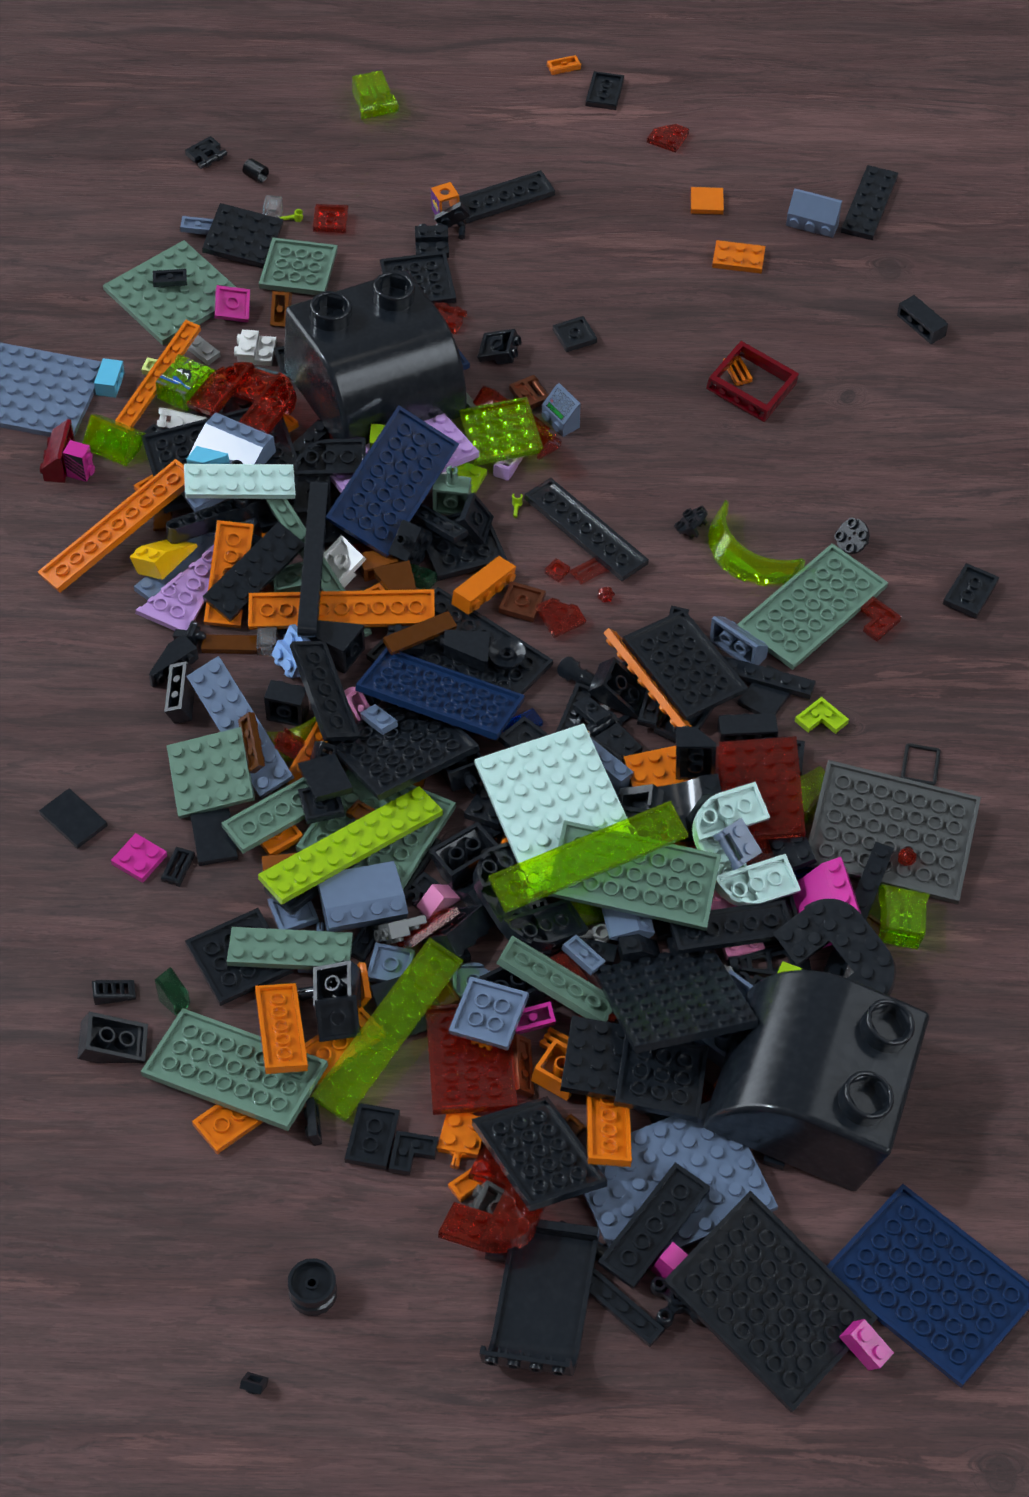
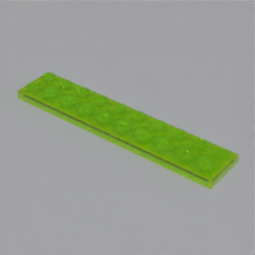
[488,801,688,913]
[311,938,463,1122]

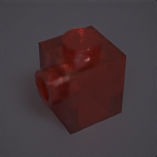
[273,728,305,760]

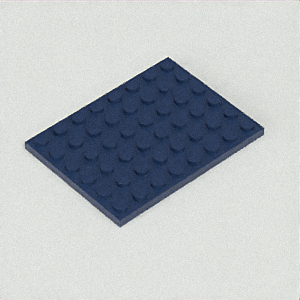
[827,1184,1029,1388]

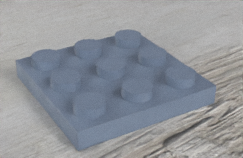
[449,976,529,1050]

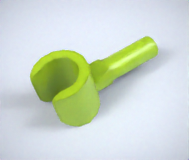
[280,209,303,222]
[512,493,523,518]

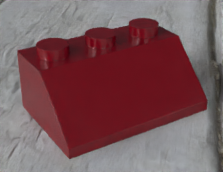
[40,419,75,483]

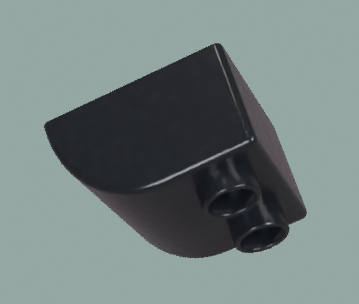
[284,270,467,444]
[703,970,929,1192]

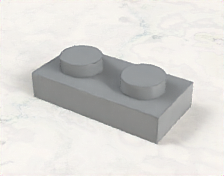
[188,335,221,365]

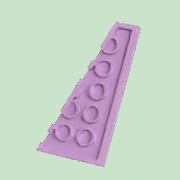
[135,545,214,631]

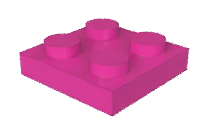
[214,285,250,322]
[111,833,167,883]

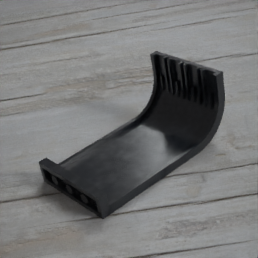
[479,1215,600,1376]

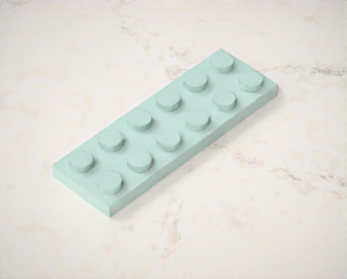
[184,464,295,499]

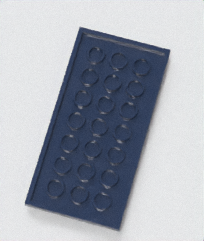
[326,405,459,558]
[355,647,525,740]

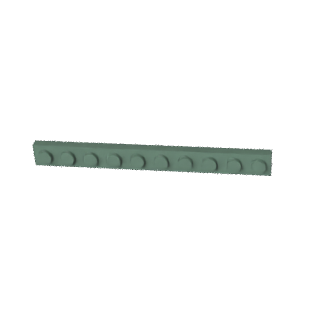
[266,499,372,638]

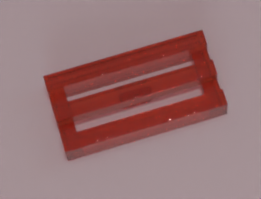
[570,558,607,585]

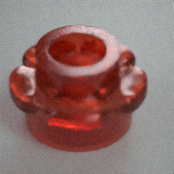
[597,587,615,602]
[898,847,917,866]

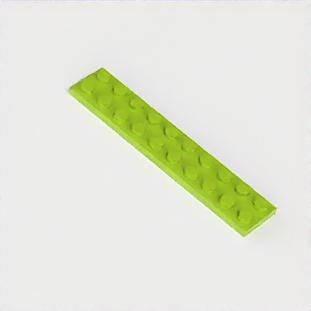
[258,786,443,905]

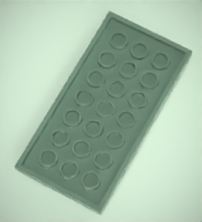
[737,544,888,670]
[547,820,721,930]
[141,1008,328,1131]

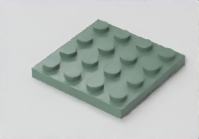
[259,238,338,295]
[167,727,255,819]

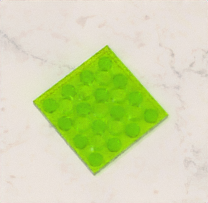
[459,397,543,466]

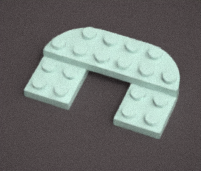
[692,782,801,906]

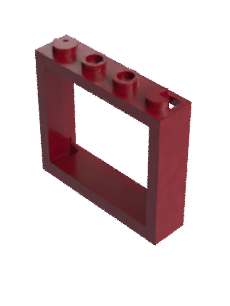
[706,341,799,422]

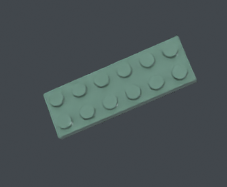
[222,777,342,854]
[227,927,353,970]
[496,936,612,1022]

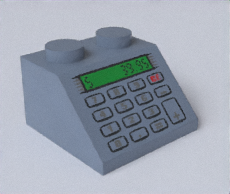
[542,383,581,437]

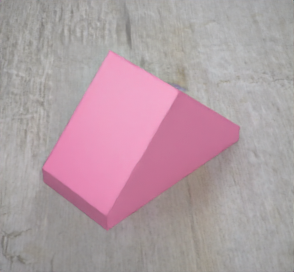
[417,884,460,921]

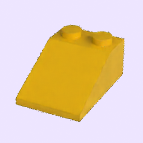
[130,540,198,580]

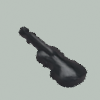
[557,656,595,687]

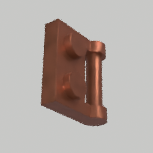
[509,375,549,411]

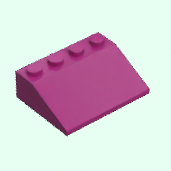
[793,857,861,948]

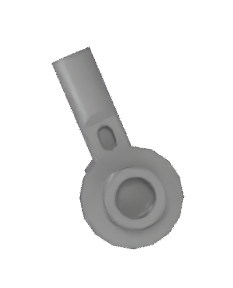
[579,924,610,943]

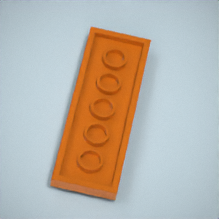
[204,520,254,628]
[255,983,308,1074]
[586,1096,632,1167]

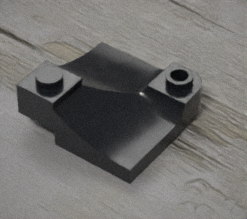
[658,774,722,842]

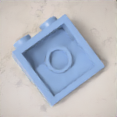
[271,624,310,678]

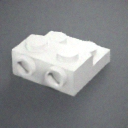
[234,330,277,366]
[324,535,366,588]

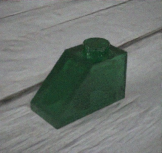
[155,967,190,1015]

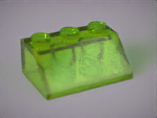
[82,414,145,466]

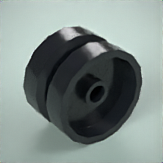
[287,1258,337,1316]

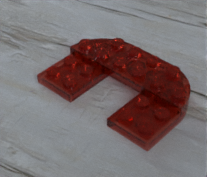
[186,362,297,434]
[438,1145,546,1253]

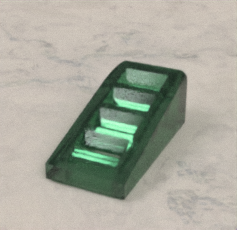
[410,563,437,589]

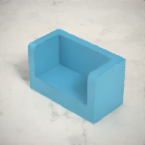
[94,358,125,398]

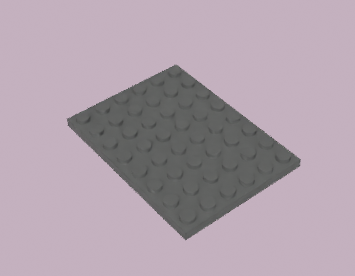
[807,760,981,904]

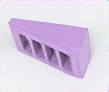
[493,448,525,481]

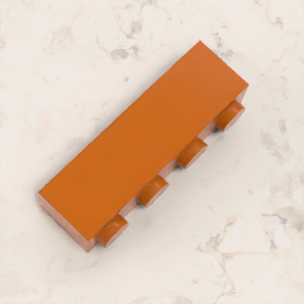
[451,556,516,615]

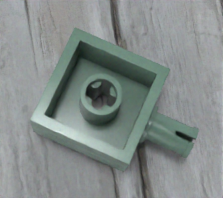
[432,466,471,515]

